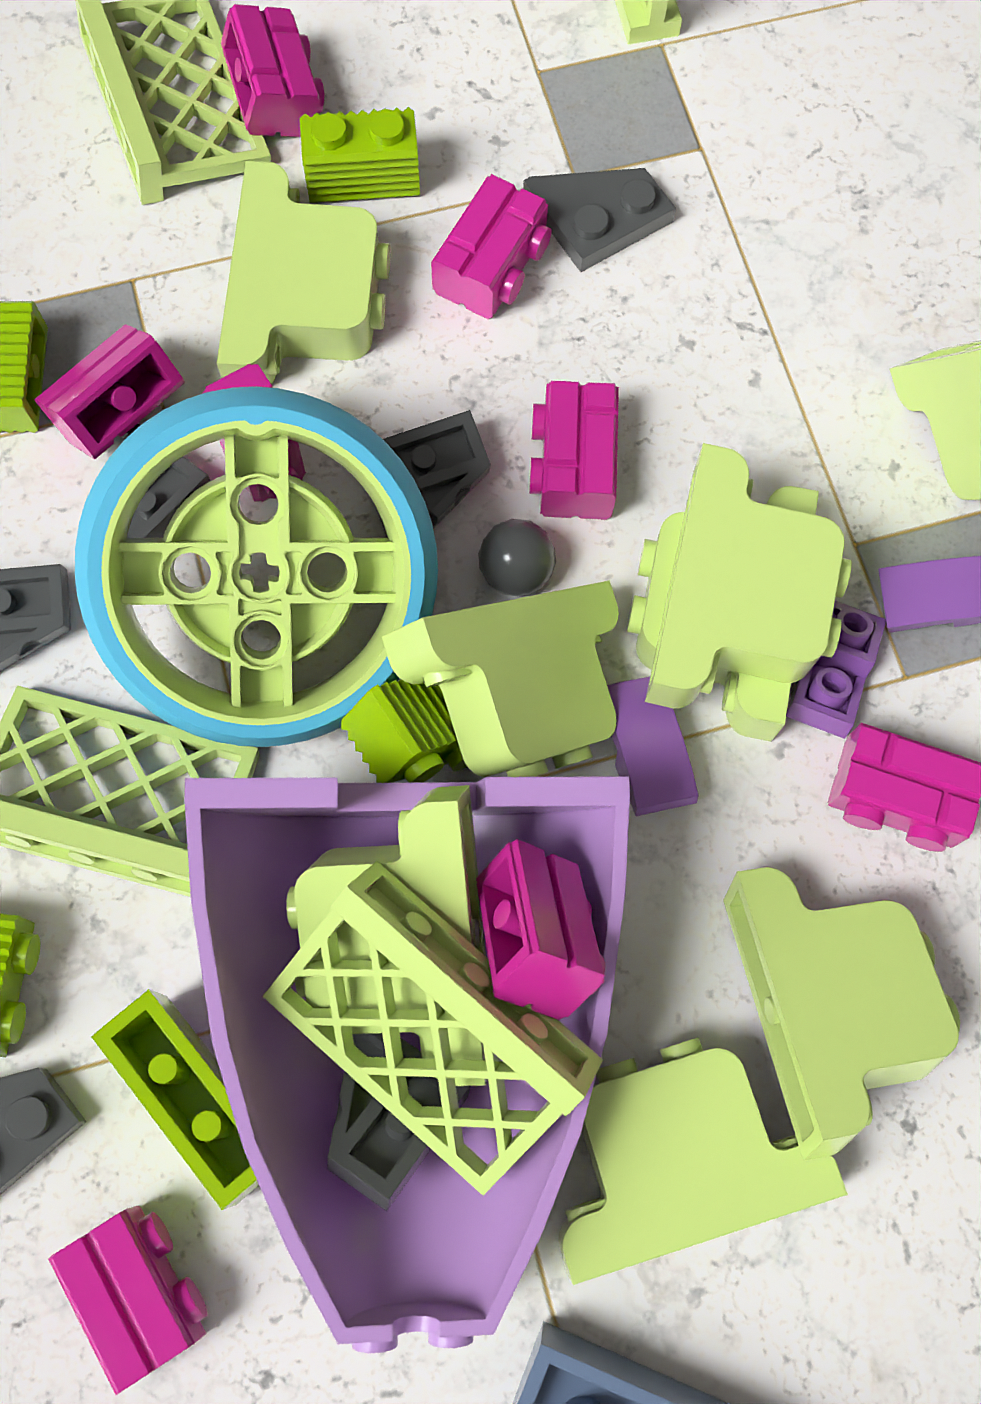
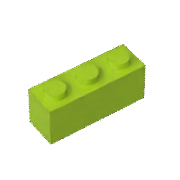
[91,989,259,1210]

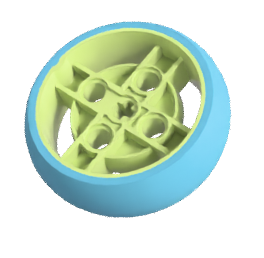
[75,386,438,747]

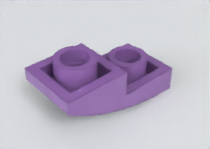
[878,556,981,633]
[786,600,886,739]
[607,676,699,816]

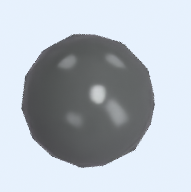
[478,519,556,597]

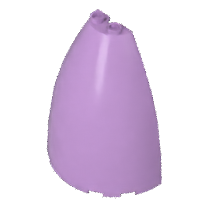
[185,776,630,1353]

